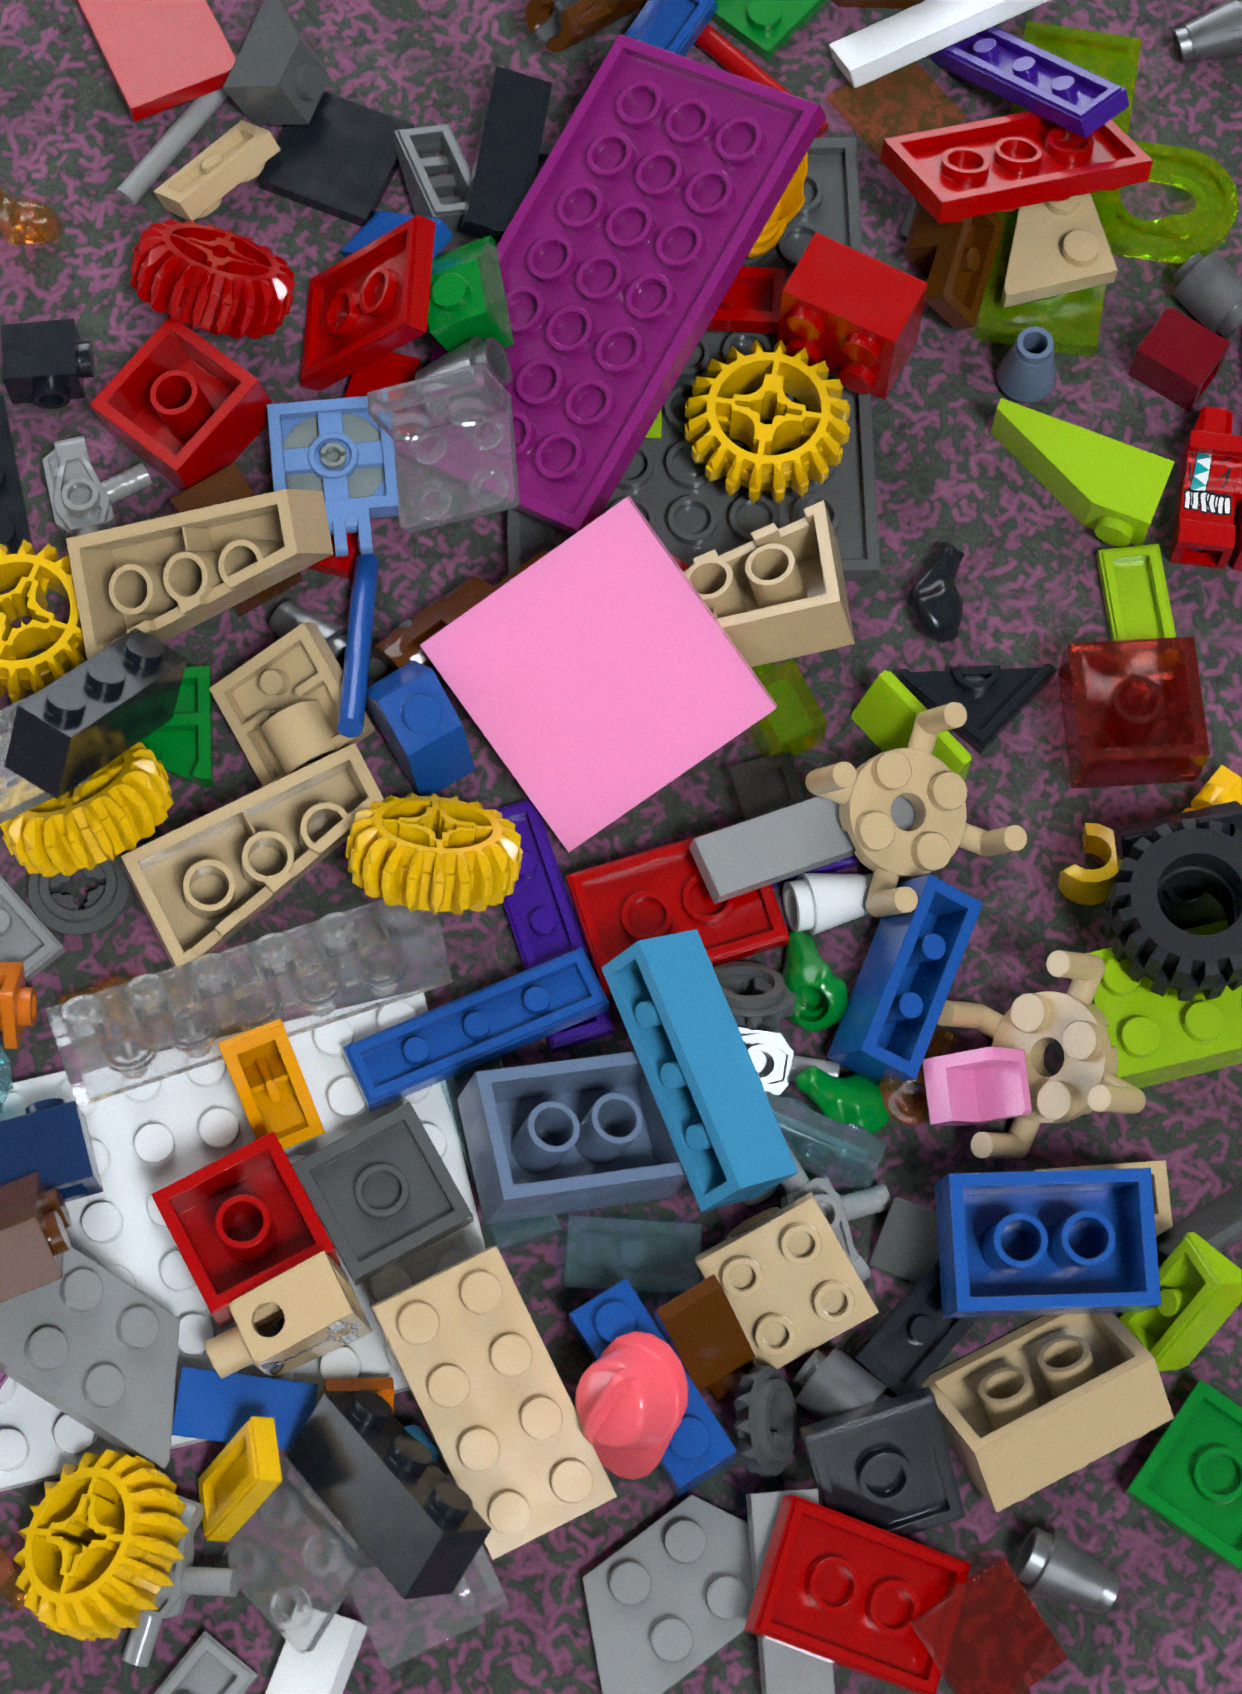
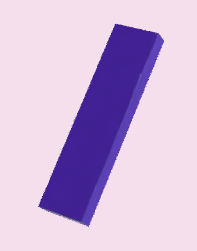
[929,26,1129,138]
[495,799,614,1053]

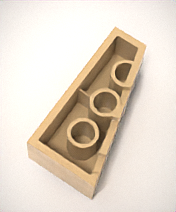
[66,489,334,660]
[684,500,855,667]
[121,743,384,979]

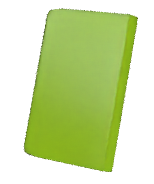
[851,670,972,780]
[1118,1232,1242,1372]

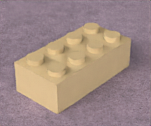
[370,1246,617,1560]

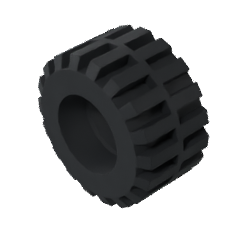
[1105,818,1242,1002]

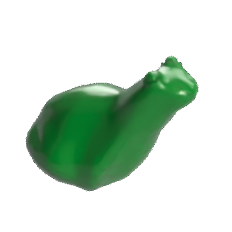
[782,930,848,1032]
[795,1066,890,1138]

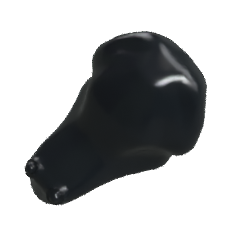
[907,542,965,643]

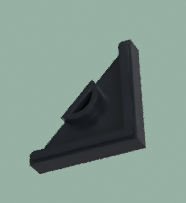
[895,663,1057,754]

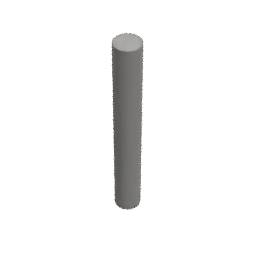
[115,88,229,206]

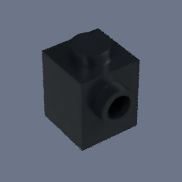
[1,319,95,409]

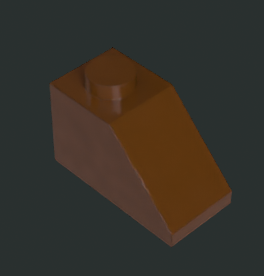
[655,1274,755,1403]

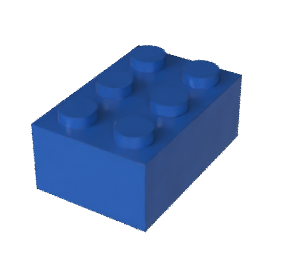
[934,1168,1161,1318]

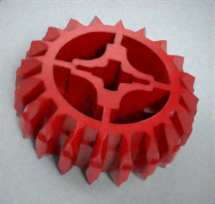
[130,220,295,339]

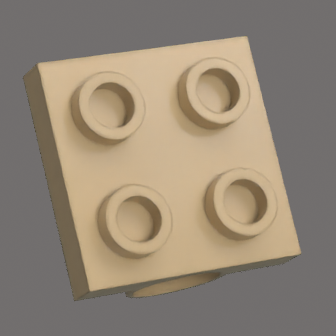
[209,622,376,787]
[695,1192,879,1369]

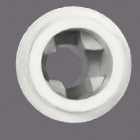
[783,873,873,936]

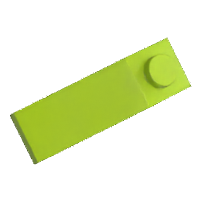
[990,398,1175,547]

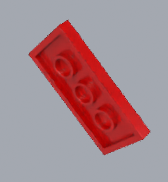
[880,111,1153,223]

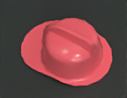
[575,1331,688,1480]

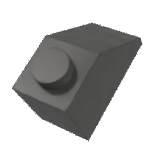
[223,0,330,125]

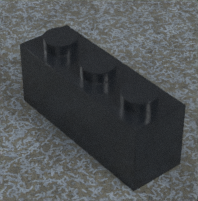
[4,628,187,799]
[287,1390,491,1600]

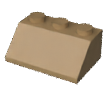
[920,1313,1174,1513]

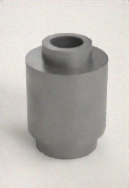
[1173,251,1242,341]
[793,1347,891,1421]

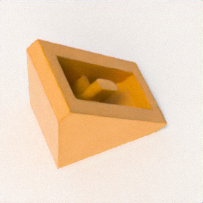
[218,1018,325,1150]

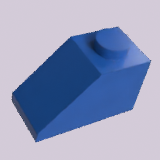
[366,660,475,796]

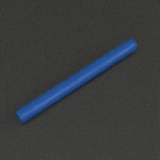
[337,554,379,738]

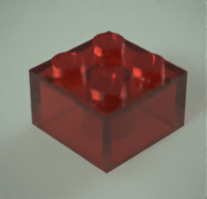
[1058,636,1210,789]

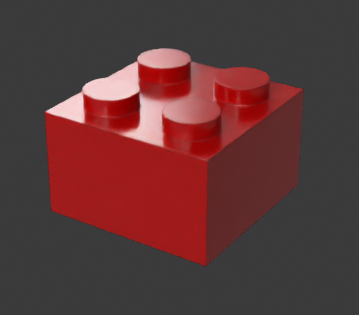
[777,232,928,400]
[89,316,273,491]
[151,1131,341,1329]

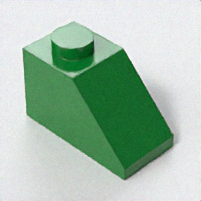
[428,235,514,352]

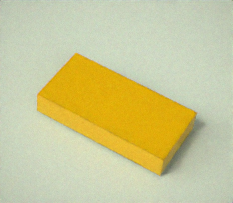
[197,1416,282,1542]

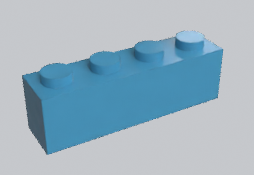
[601,929,799,1212]

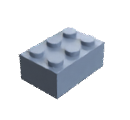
[457,1051,688,1225]

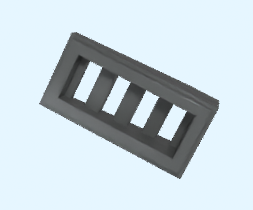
[392,124,481,246]

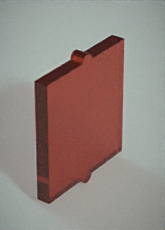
[910,1556,1068,1694]

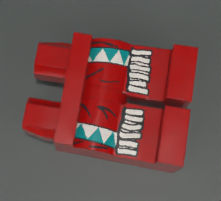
[1169,406,1242,571]

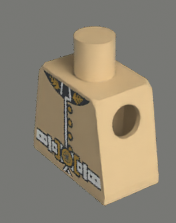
[204,1251,373,1379]

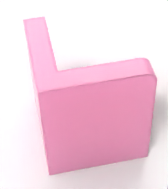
[923,1047,1032,1126]

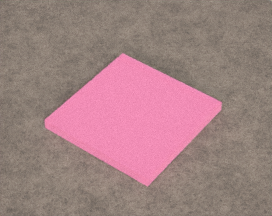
[420,496,778,853]

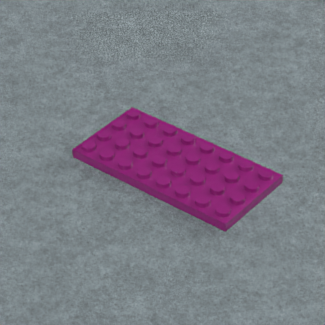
[393,34,826,535]

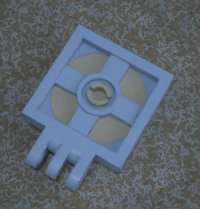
[267,394,401,557]

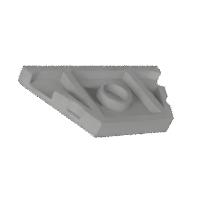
[0,1246,180,1470]
[582,1495,754,1694]

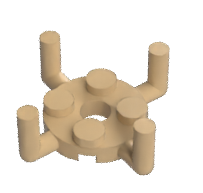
[805,702,1027,917]
[937,950,1146,1159]

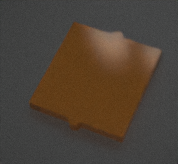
[827,61,966,159]

